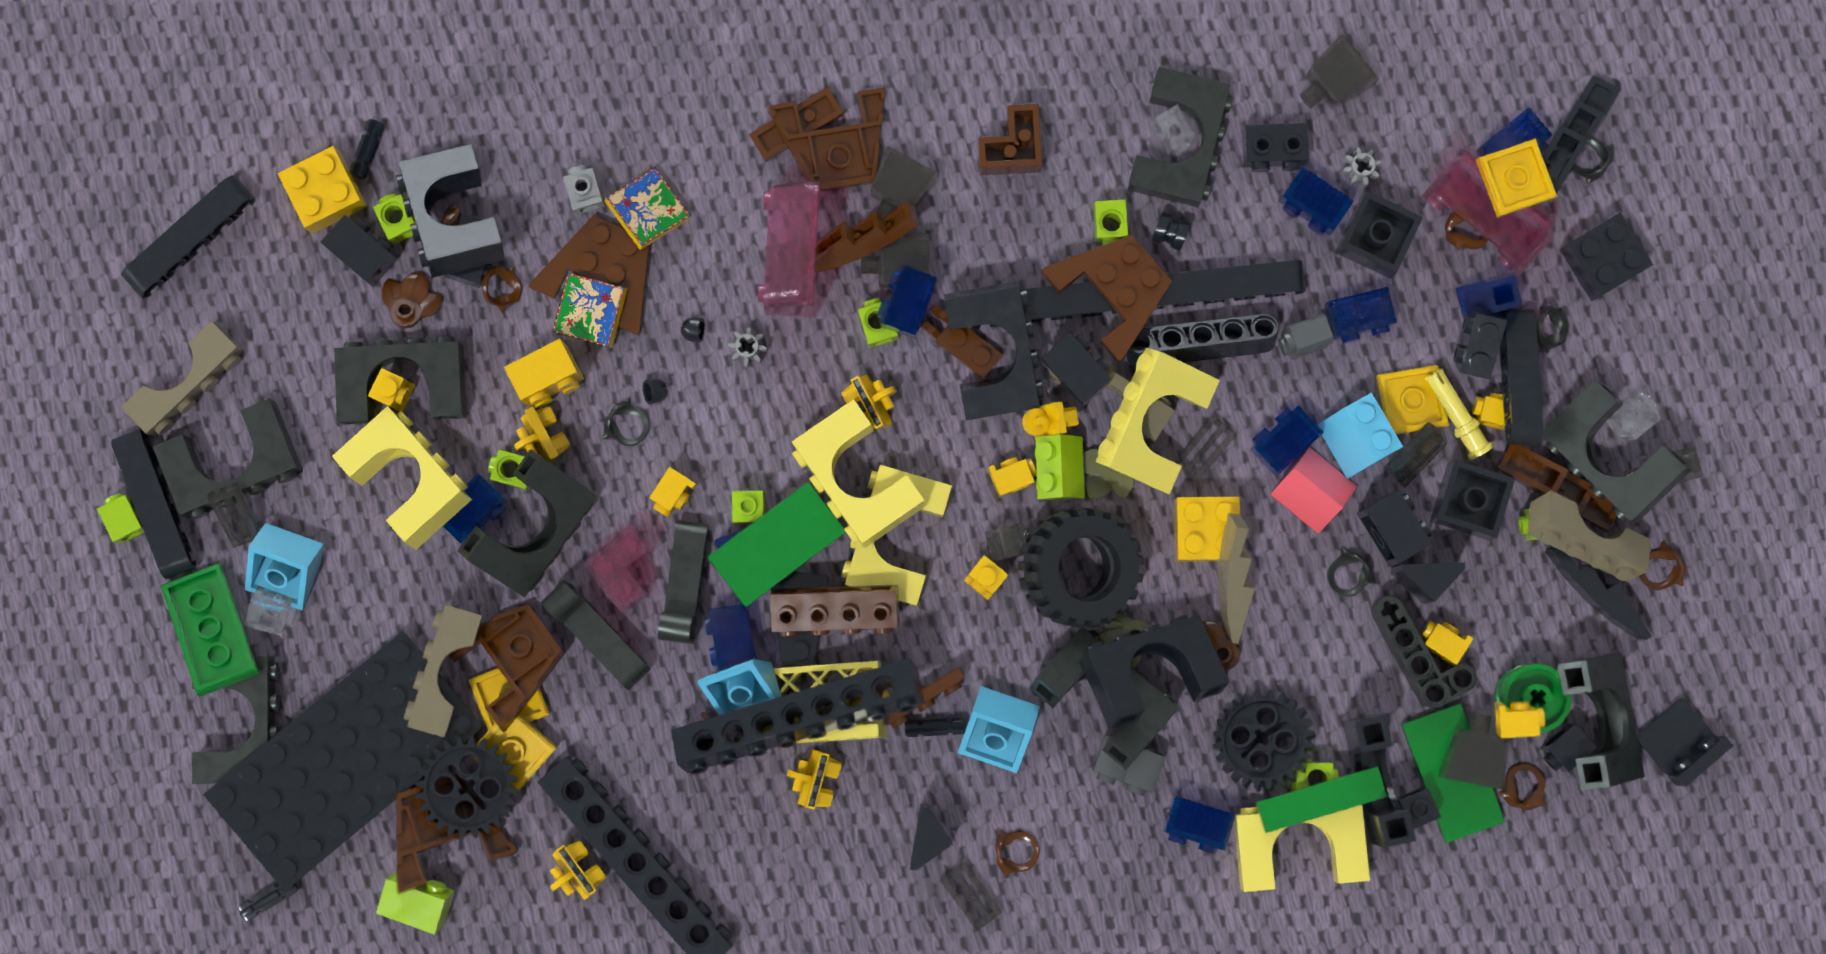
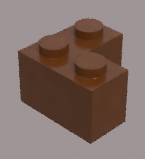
[978,104,1042,176]

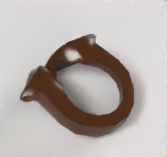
[441,206,461,226]
[1445,207,1490,250]
[482,266,522,313]
[1639,541,1686,591]
[1498,764,1546,810]
[995,829,1039,878]

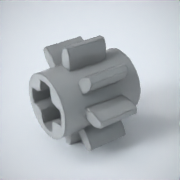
[1341,147,1381,188]
[728,327,767,368]

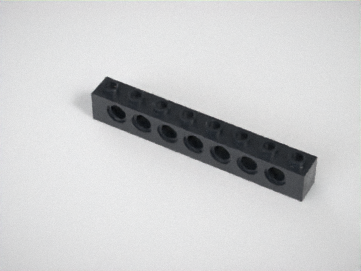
[671,658,925,774]
[537,756,733,954]

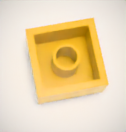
[277,146,368,234]
[504,339,584,409]
[1174,497,1240,562]

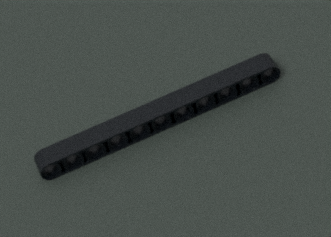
[972,260,1306,329]

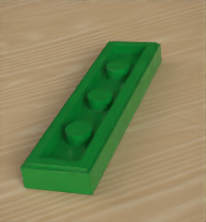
[1255,766,1387,833]

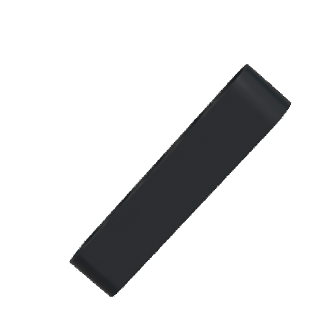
[121,175,256,299]
[1500,307,1544,446]
[1126,314,1278,367]
[111,428,197,580]

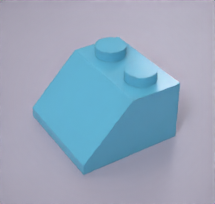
[1316,392,1403,479]
[245,523,323,611]
[958,686,1040,773]

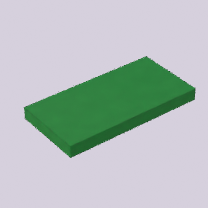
[707,482,846,608]
[160,562,260,697]
[1400,703,1505,843]

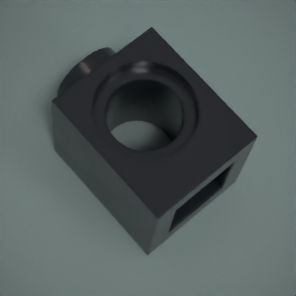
[1541,723,1597,772]
[1397,787,1441,829]

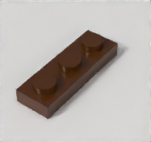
[749,87,844,162]
[883,667,965,729]

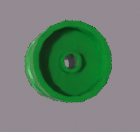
[1493,663,1572,733]

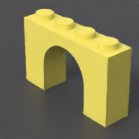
[1096,348,1220,494]
[792,399,926,548]
[332,406,472,550]
[841,465,952,606]
[1233,805,1370,892]

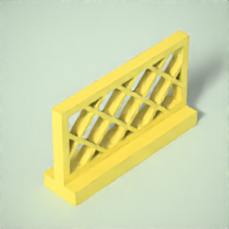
[763,661,887,743]

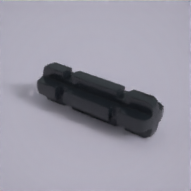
[349,119,384,179]
[904,717,966,737]
[238,883,298,921]

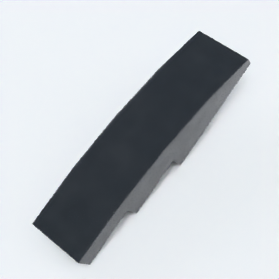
[1542,75,1621,194]
[1545,547,1652,641]

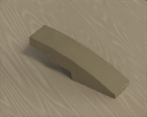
[1218,513,1255,644]

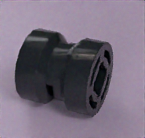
[1151,212,1191,251]

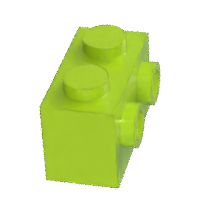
[1035,434,1085,501]
[376,871,455,935]

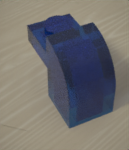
[1455,273,1524,318]

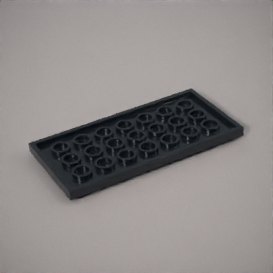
[203,631,484,892]

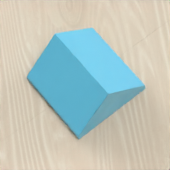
[698,659,781,715]

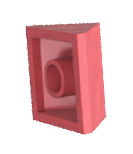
[1270,447,1357,534]

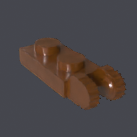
[917,304,1003,380]

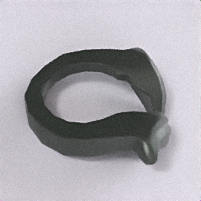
[1573,138,1614,185]
[1537,306,1569,353]
[602,398,650,446]
[1327,547,1376,597]

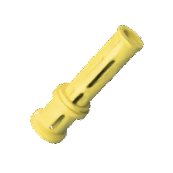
[1425,368,1494,460]

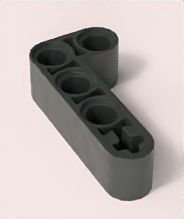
[658,520,709,644]
[541,580,651,690]
[1371,596,1477,707]

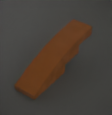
[799,201,918,276]
[1497,444,1617,533]

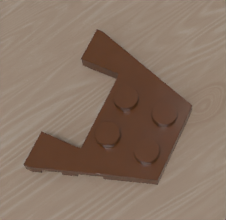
[767,87,886,193]
[529,215,650,336]
[1041,235,1172,364]
[449,604,565,733]
[396,774,517,895]

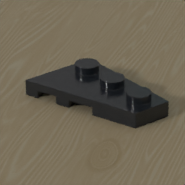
[771,571,829,667]

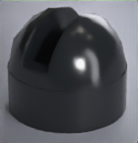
[680,317,705,343]
[642,379,668,404]

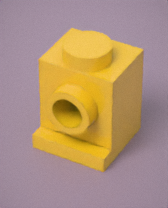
[368,368,416,412]
[1472,393,1505,431]
[988,457,1037,498]
[649,467,698,518]
[964,555,1008,600]
[1420,620,1474,665]
[1495,702,1545,738]

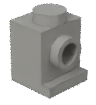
[563,165,606,216]

